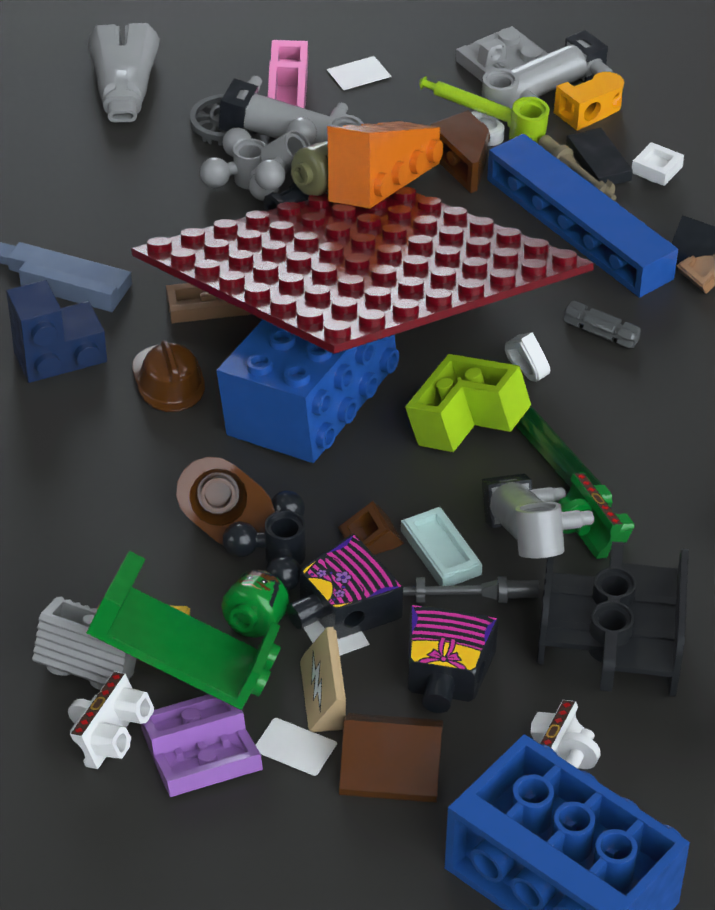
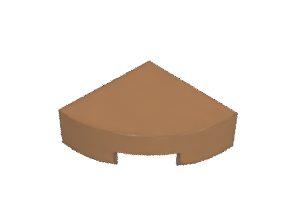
[677,254,715,294]

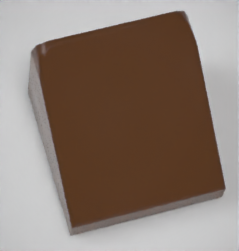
[338,501,404,555]

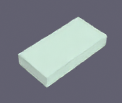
[401,507,482,586]

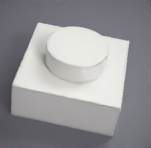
[632,142,684,186]

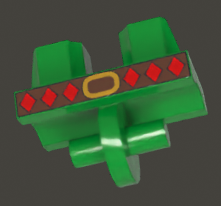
[558,473,634,559]

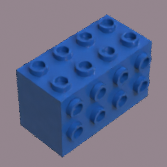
[216,320,399,463]

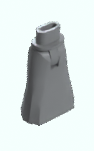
[88,23,160,123]

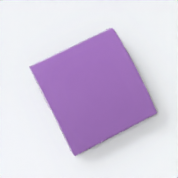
[140,694,263,797]

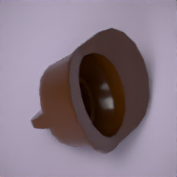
[132,340,205,412]
[176,456,275,546]

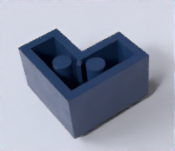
[6,280,107,383]

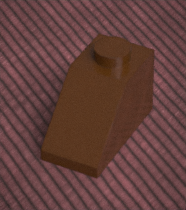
[431,110,490,193]

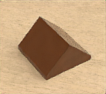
[339,713,443,803]

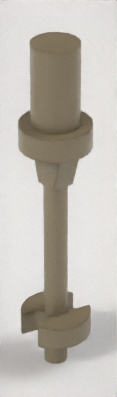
[538,135,617,201]

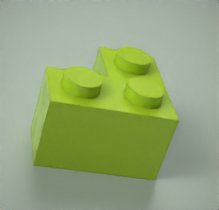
[405,354,531,452]

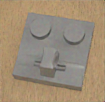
[456,26,548,81]

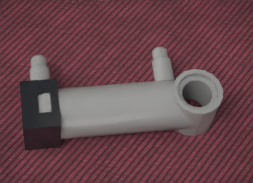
[481,30,614,108]
[218,76,364,145]
[482,473,594,558]

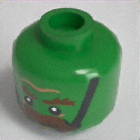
[221,570,289,638]

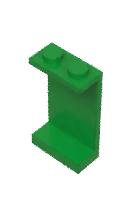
[86,551,281,710]

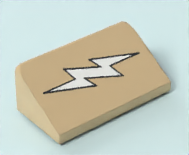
[300,627,346,732]

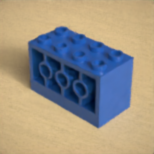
[444,734,690,910]

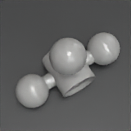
[255,117,317,190]
[200,128,279,201]

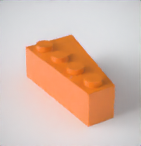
[327,121,443,209]

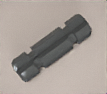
[564,301,641,349]

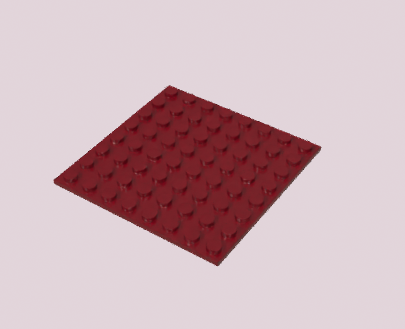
[131,187,594,354]

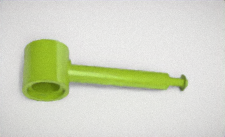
[419,76,550,144]

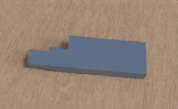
[0,242,132,312]

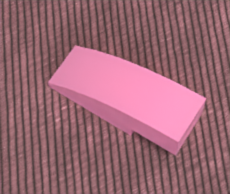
[268,40,308,108]

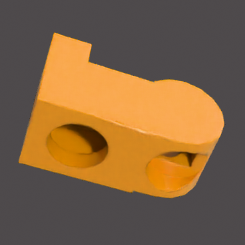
[554,72,624,131]

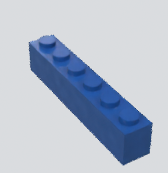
[487,134,678,298]

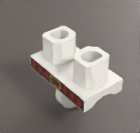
[68,671,154,769]
[531,700,601,769]

